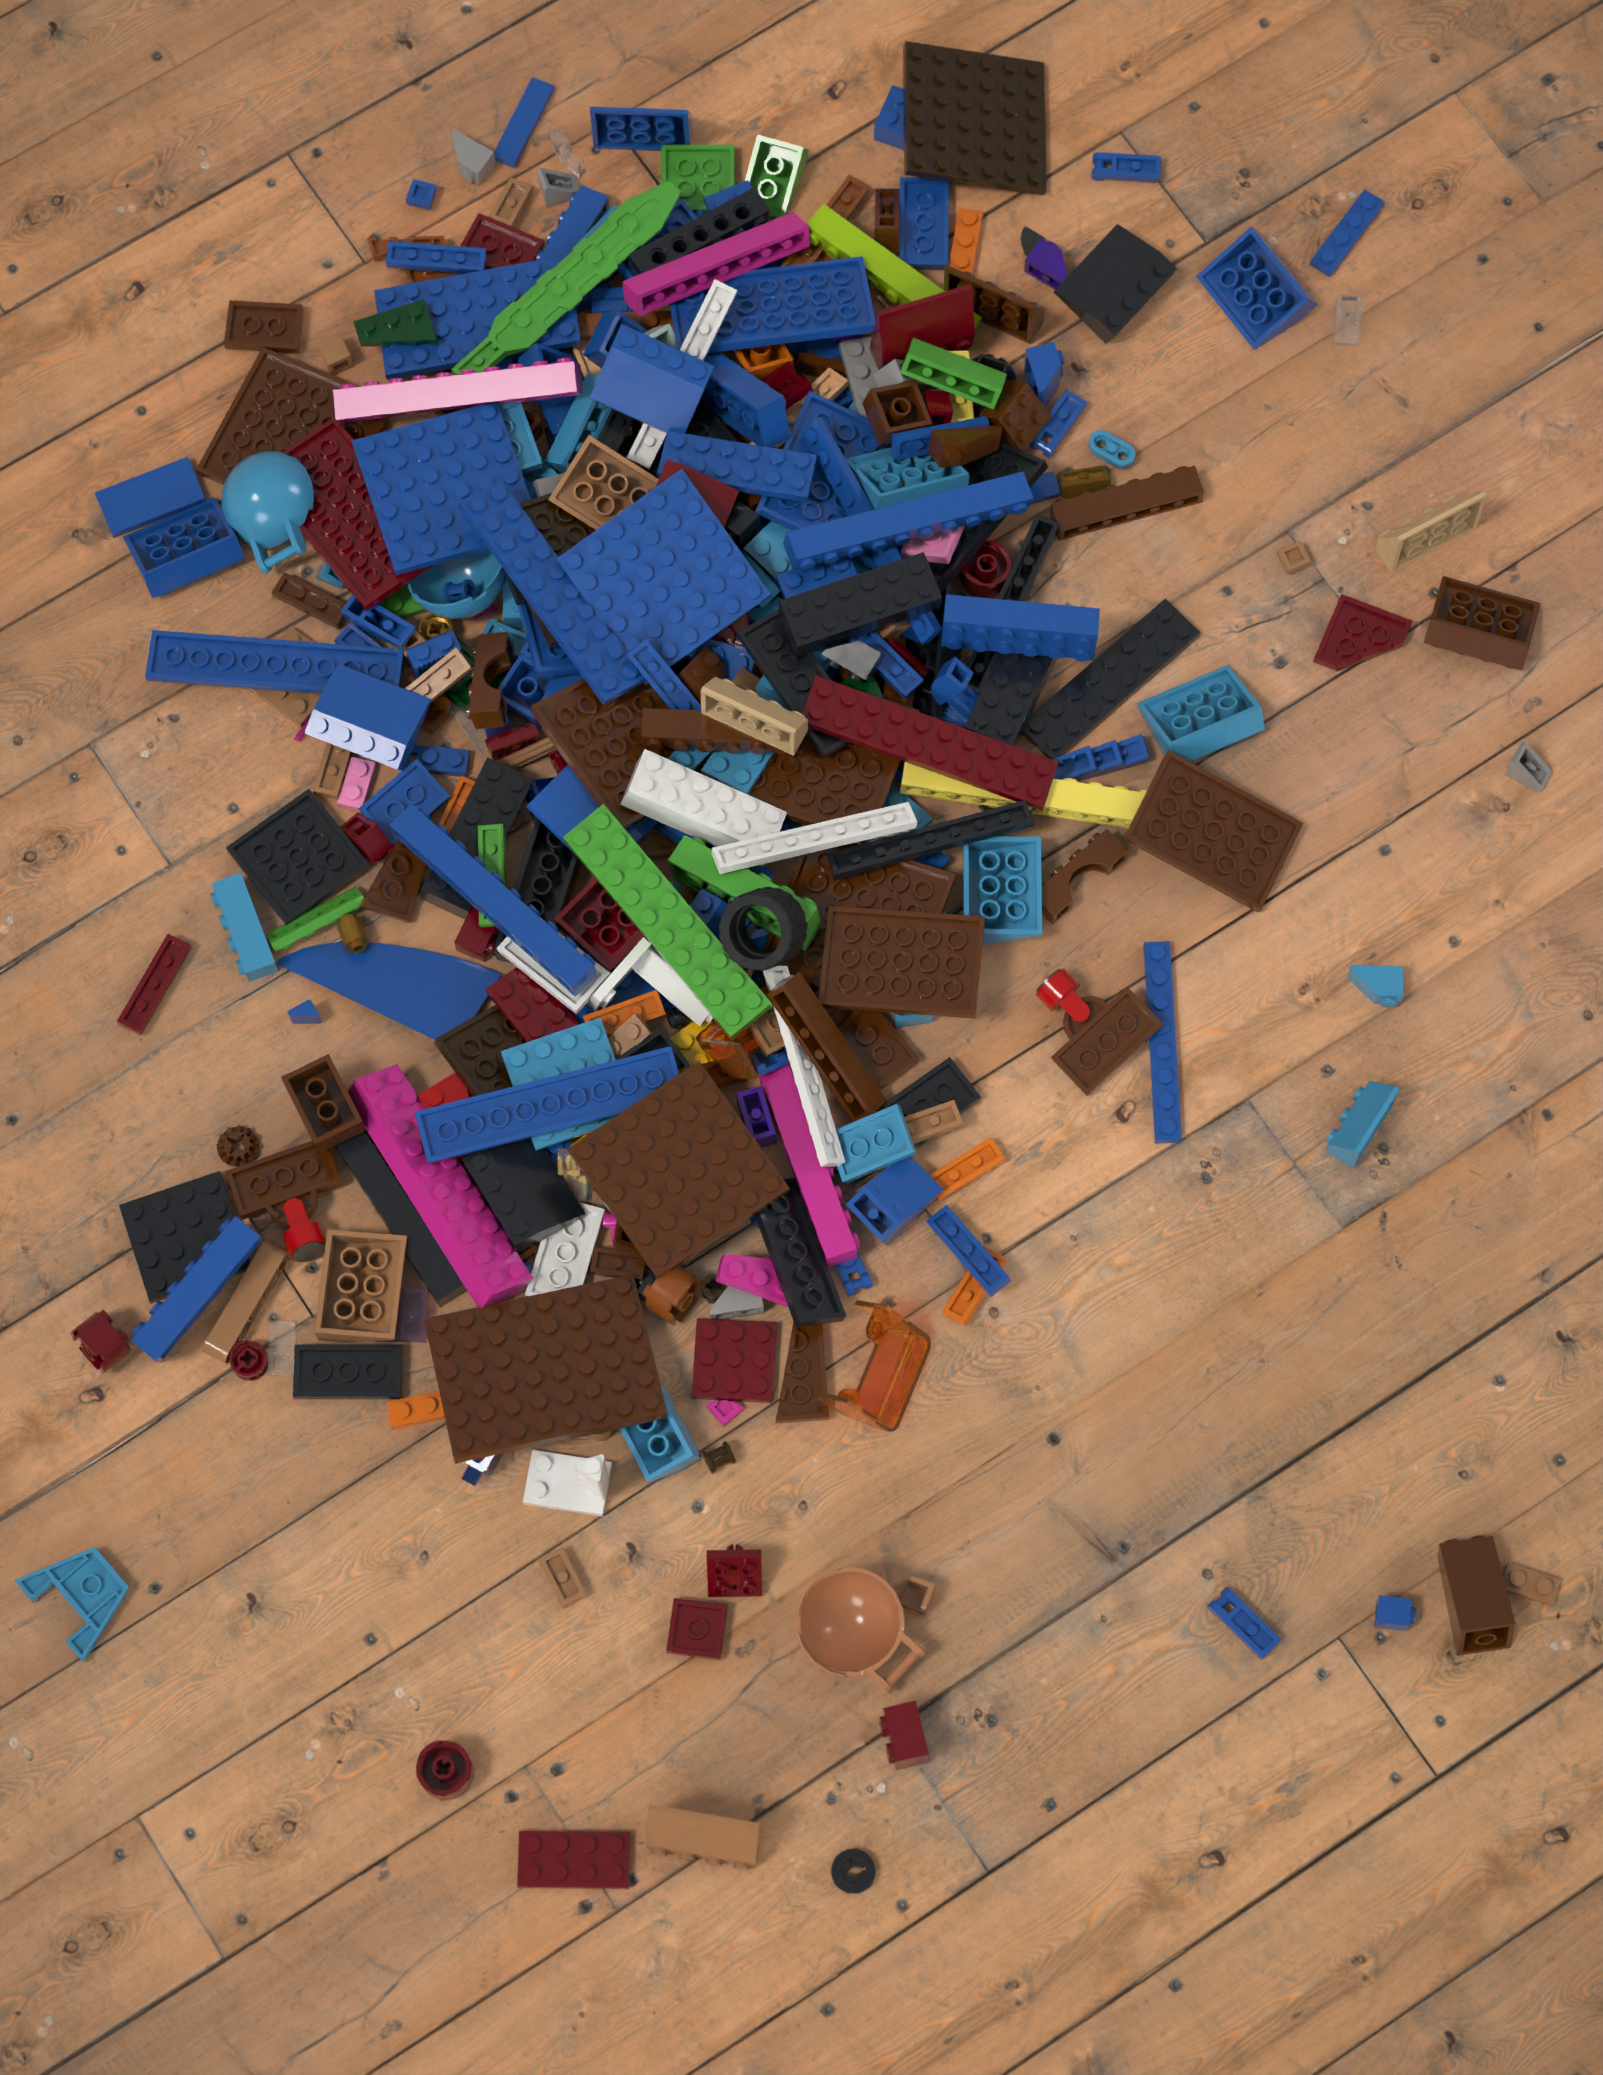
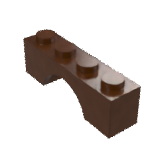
[466,632,514,729]
[1042,829,1128,925]

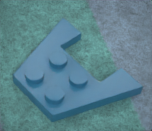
[14,1547,130,1663]

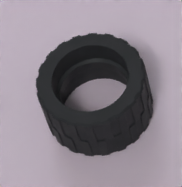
[719,887,808,971]

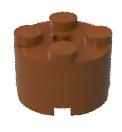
[643,1265,702,1326]

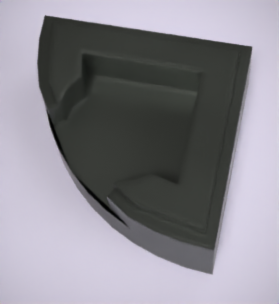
[1021,226,1045,257]

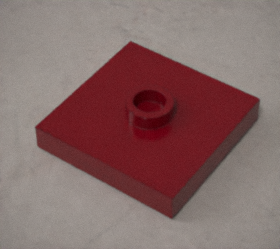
[666,1598,728,1660]

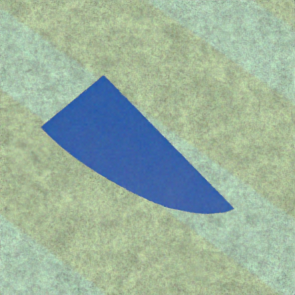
[276,942,501,1040]

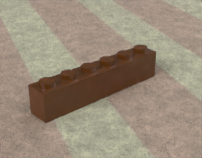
[1050,465,1204,540]
[641,708,797,755]
[766,971,887,1122]

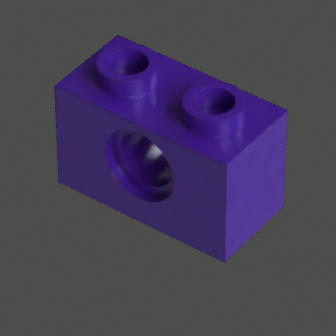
[736,1086,777,1148]

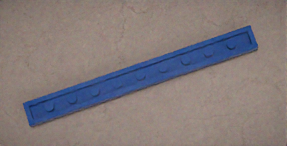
[801,417,942,644]

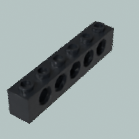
[628,188,770,276]

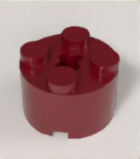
[961,540,1012,599]
[70,1310,131,1374]
[416,1740,474,1801]

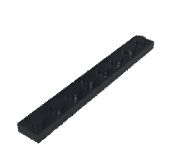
[827,800,1033,880]

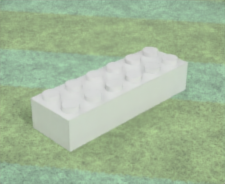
[620,749,787,866]

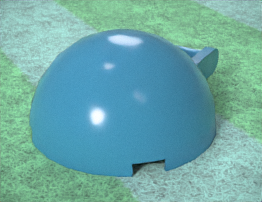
[222,451,314,574]
[408,549,505,620]

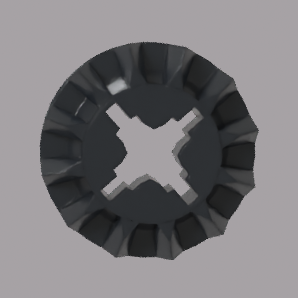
[831,1849,876,1894]

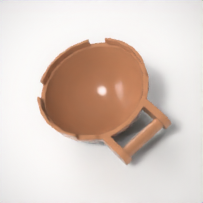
[795,1567,927,1694]

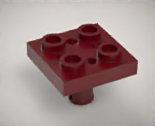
[706,1544,762,1597]

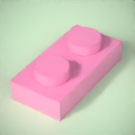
[337,757,376,812]

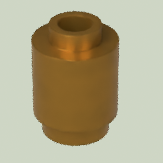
[337,914,370,954]

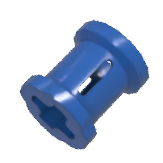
[443,579,476,603]

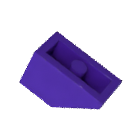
[1024,238,1068,289]

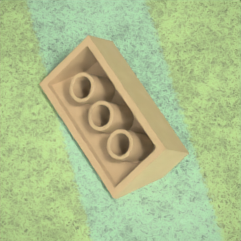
[701,677,808,756]

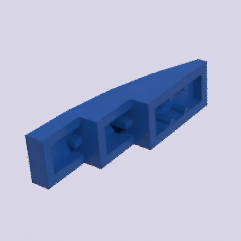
[1051,734,1151,781]

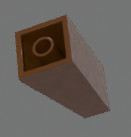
[1437,1535,1515,1656]

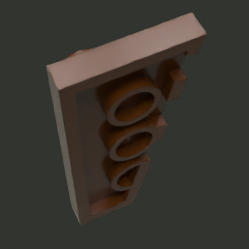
[359,824,437,923]
[776,1321,829,1424]

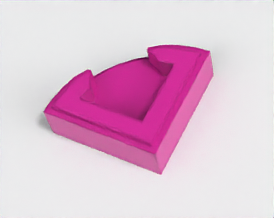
[706,1400,744,1427]

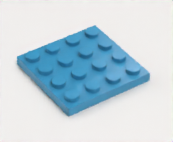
[501,1018,615,1151]

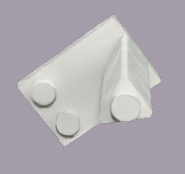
[588,937,713,1026]
[523,1450,612,1517]

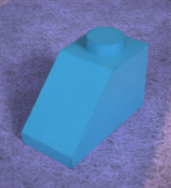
[1348,965,1403,1007]

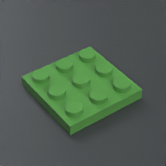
[661,145,735,213]

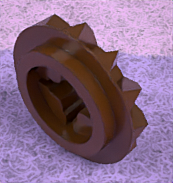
[216,1125,259,1167]

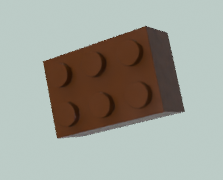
[281,1054,366,1154]

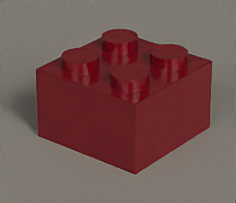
[879,1700,929,1770]

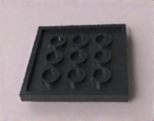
[226,789,370,925]
[119,1171,250,1304]

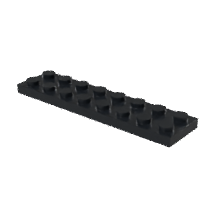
[1022,599,1200,759]

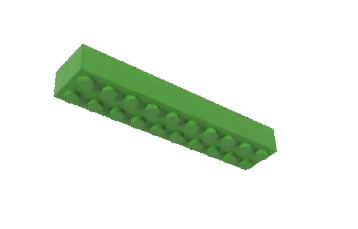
[563,804,772,1041]

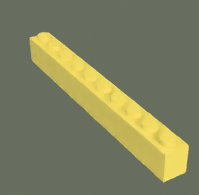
[900,762,1147,829]

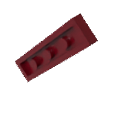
[117,934,192,1035]

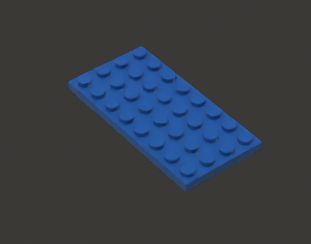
[374,255,582,380]
[670,256,875,353]

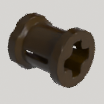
[701,1274,725,1304]
[702,1441,736,1474]

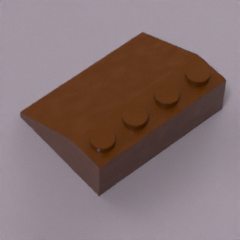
[944,265,1045,344]
[1423,576,1540,671]

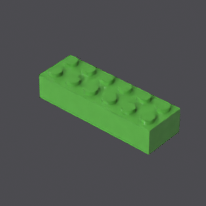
[668,835,822,952]

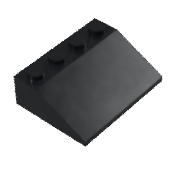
[1054,224,1177,344]
[462,1138,586,1254]

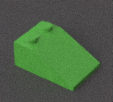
[745,135,809,218]

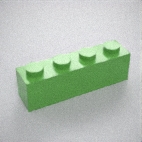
[900,338,1007,410]

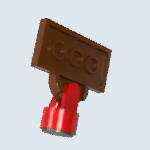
[1036,968,1164,1096]
[225,1141,342,1262]

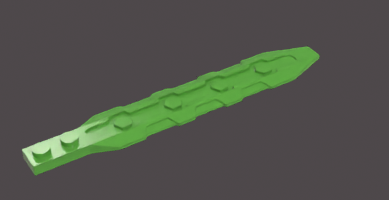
[452,181,682,375]

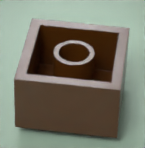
[979,379,1051,452]
[862,380,933,447]

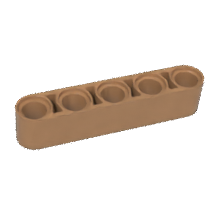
[202,1239,290,1364]

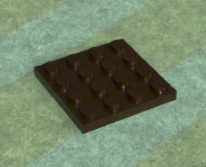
[434,1005,525,1097]

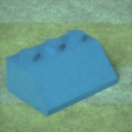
[1326,1081,1400,1168]
[619,1387,702,1482]

